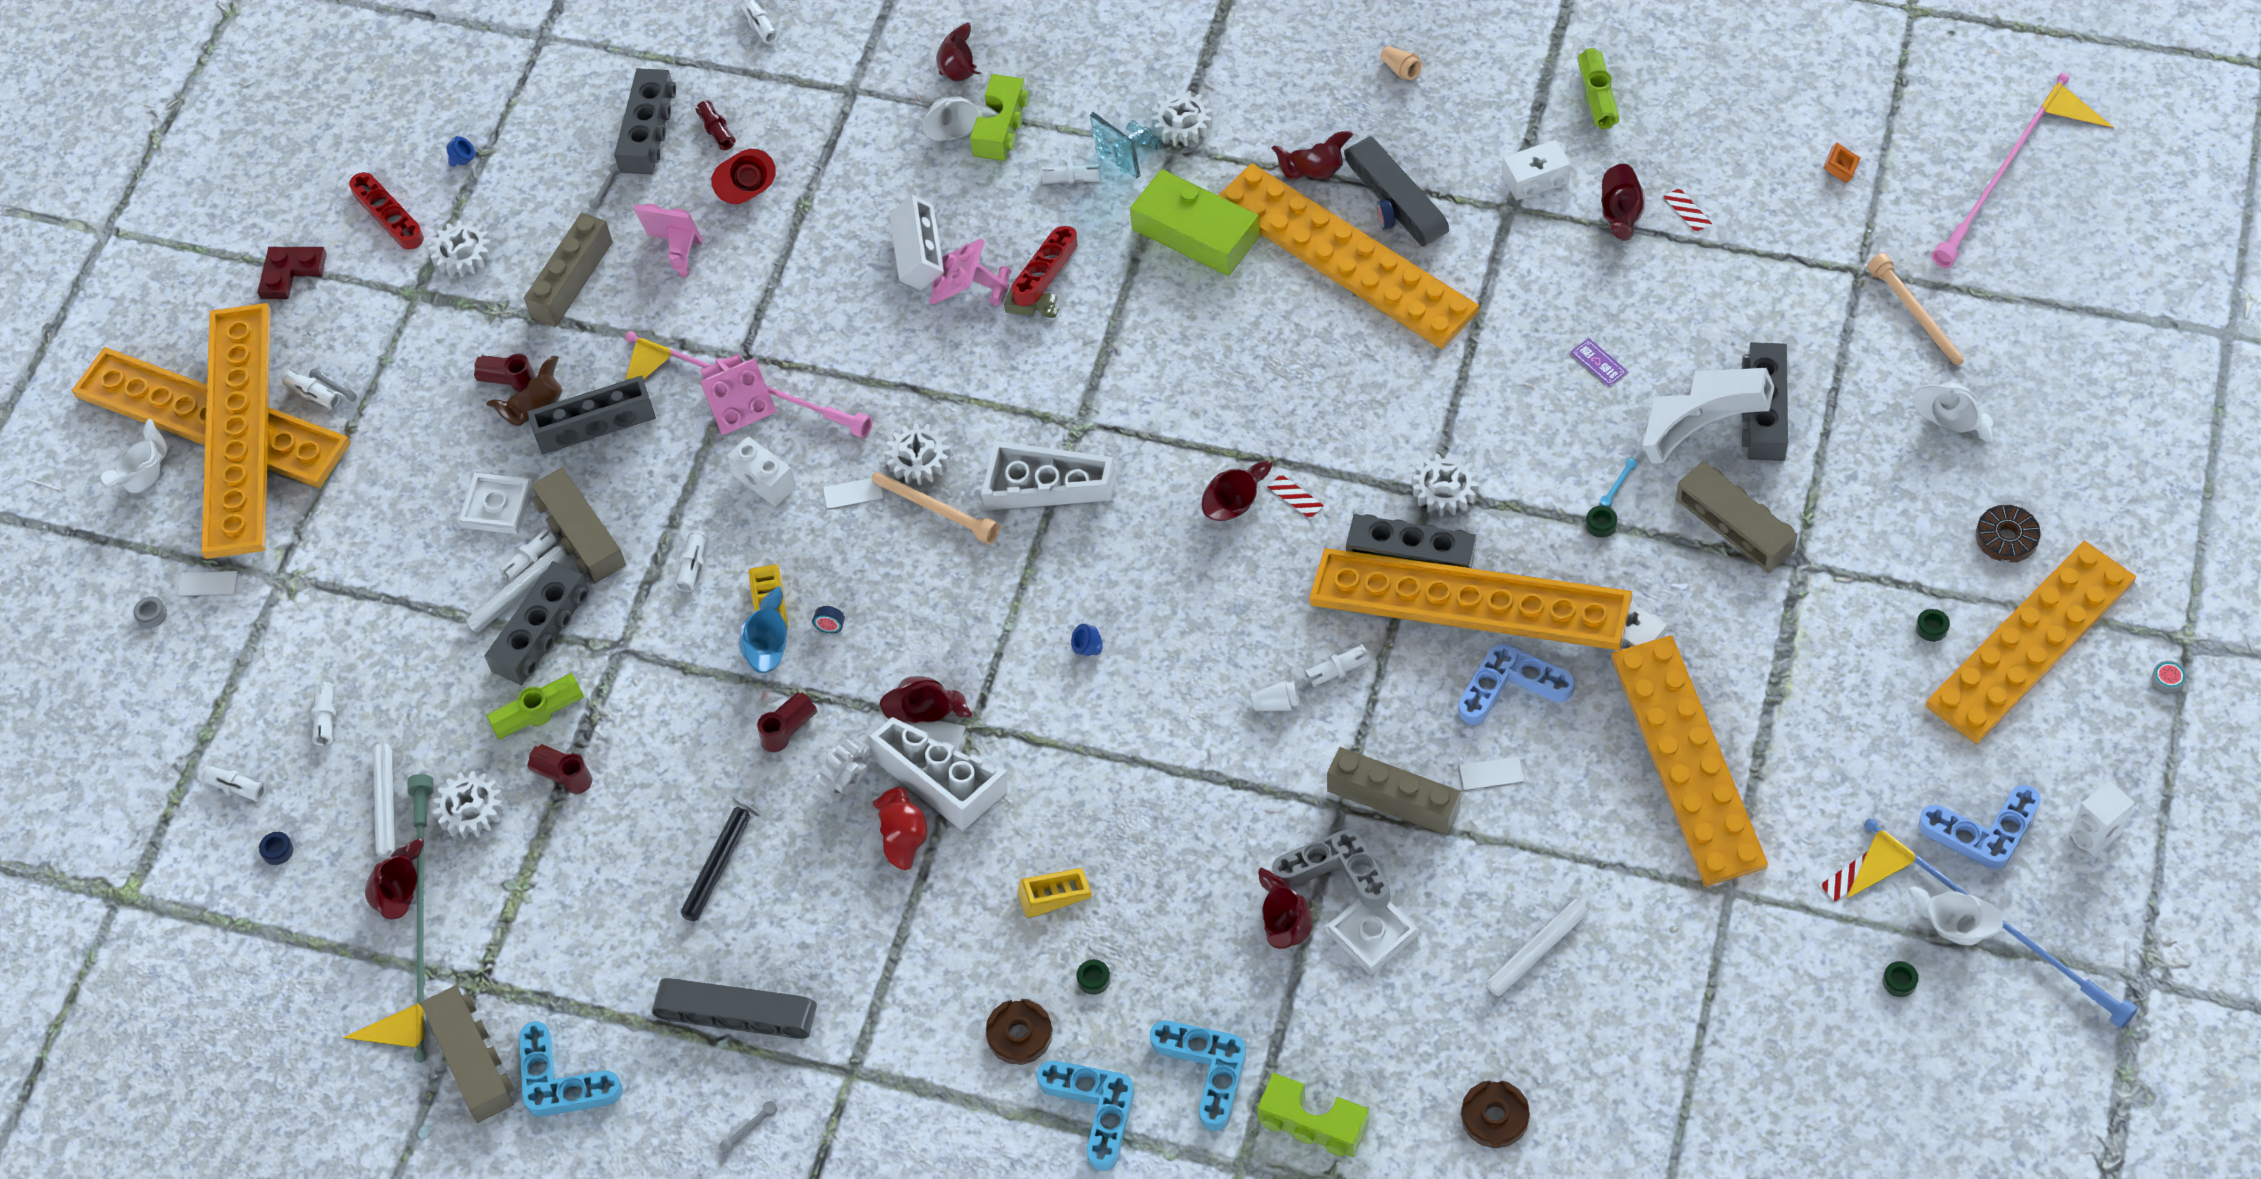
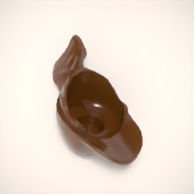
[486,356,563,426]

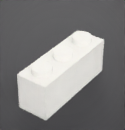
[889,195,944,291]

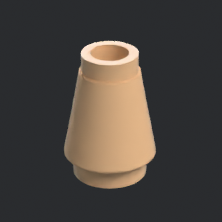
[1380,46,1422,80]

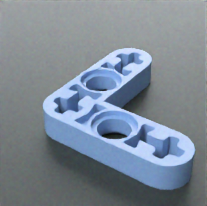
[1458,644,1574,725]
[1918,785,2041,869]

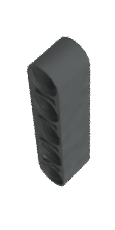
[1344,136,1449,246]
[652,978,817,1039]

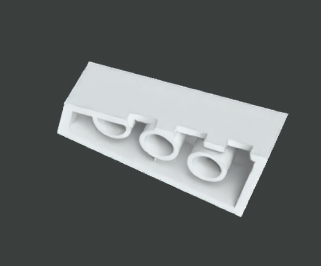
[981,441,1117,511]
[870,717,1007,831]

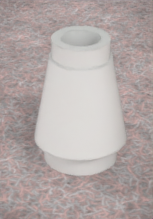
[1251,680,1300,712]

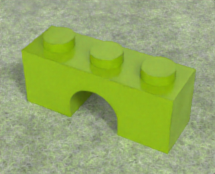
[970,74,1030,161]
[1257,1072,1369,1158]

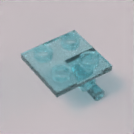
[1090,112,1163,179]

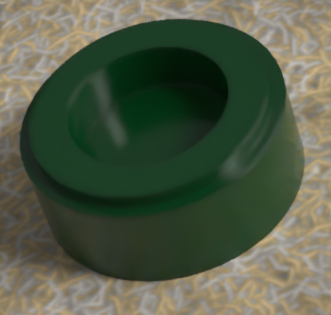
[1586,506,1617,538]
[1916,609,1950,642]
[1076,959,1110,995]
[1882,961,1919,997]

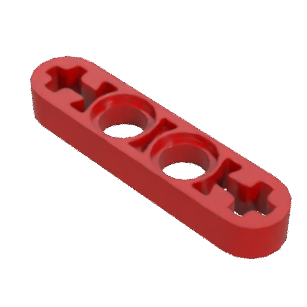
[349,172,424,250]
[1011,226,1078,306]

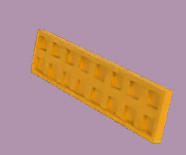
[1925,540,2137,745]
[1611,635,1768,888]

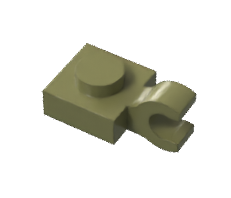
[1004,286,1059,318]

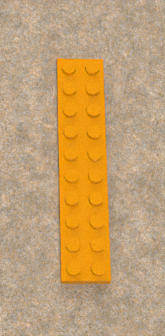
[1218,163,1479,350]
[201,303,271,559]
[71,347,351,489]
[1309,548,1633,650]

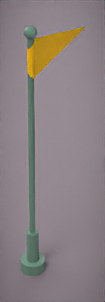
[342,774,433,1063]

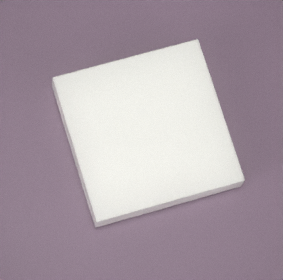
[458,472,533,534]
[1325,887,1419,975]

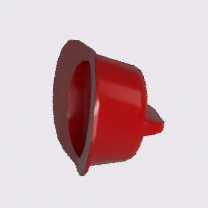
[711,148,776,204]

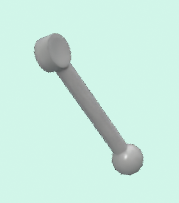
[589,163,621,209]
[309,369,357,402]
[719,1101,777,1153]

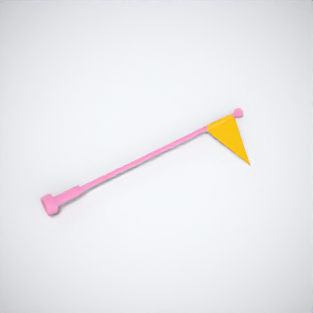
[1931,73,2114,268]
[625,331,873,439]

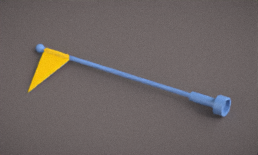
[1846,819,2138,1029]

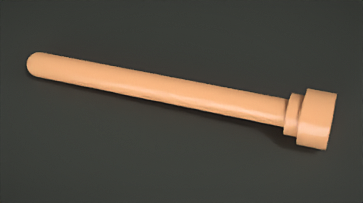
[1867,253,1963,366]
[872,472,1000,545]

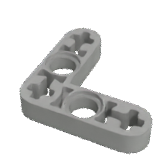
[1272,830,1391,910]

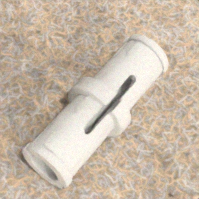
[739,0,779,44]
[1042,163,1100,185]
[282,368,341,410]
[499,529,558,582]
[674,530,708,592]
[1304,644,1370,688]
[311,682,336,746]
[201,764,267,802]

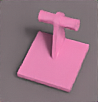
[633,204,703,277]
[929,238,1012,306]
[700,353,777,436]

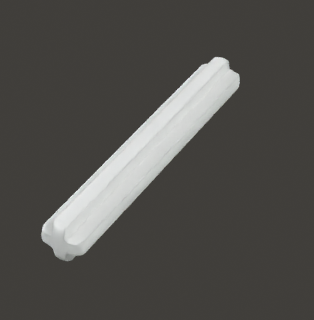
[466,546,568,633]
[373,743,395,859]
[1487,899,1588,996]

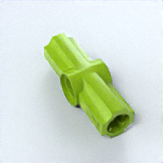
[1577,48,1619,130]
[486,673,584,740]

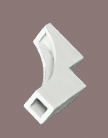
[1641,368,1774,464]

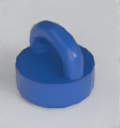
[446,136,475,167]
[1071,623,1103,656]

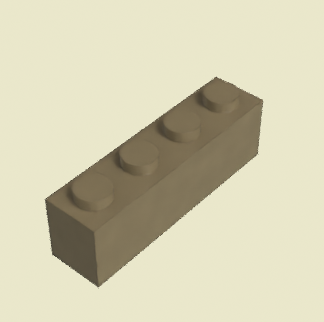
[524,212,613,327]
[1676,461,1798,573]
[531,467,626,584]
[1327,747,1461,836]
[420,985,515,1124]

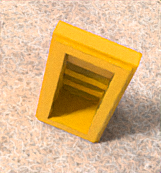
[748,564,789,628]
[1017,867,1092,918]

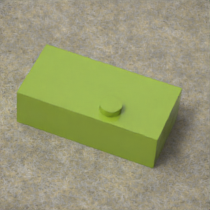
[1130,169,1260,276]

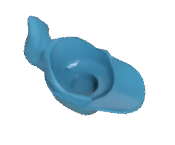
[739,586,787,673]

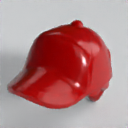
[873,787,928,871]

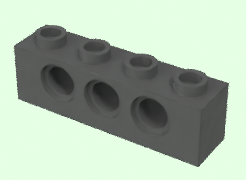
[614,68,676,175]
[1742,342,1788,461]
[527,375,656,455]
[1346,514,1476,568]
[484,561,589,686]

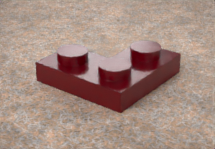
[257,247,327,299]

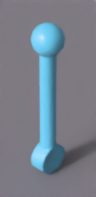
[1599,458,1637,508]

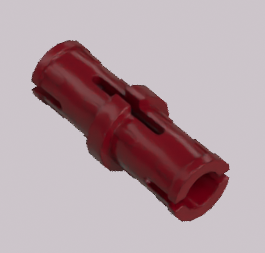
[695,100,736,151]

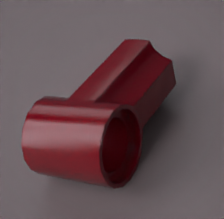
[474,354,537,392]
[757,692,817,752]
[527,744,592,794]

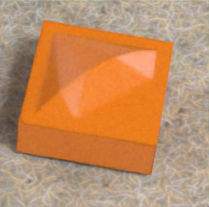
[1823,142,1861,183]

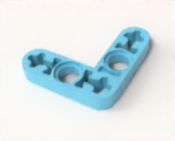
[1150,1020,1246,1131]
[519,1021,623,1116]
[1037,1061,1134,1171]

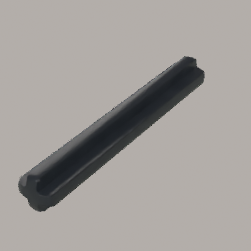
[681,807,750,922]

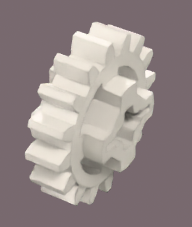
[1151,91,1213,146]
[428,220,493,278]
[885,423,951,485]
[1412,453,1479,516]
[813,737,872,804]
[433,771,505,839]

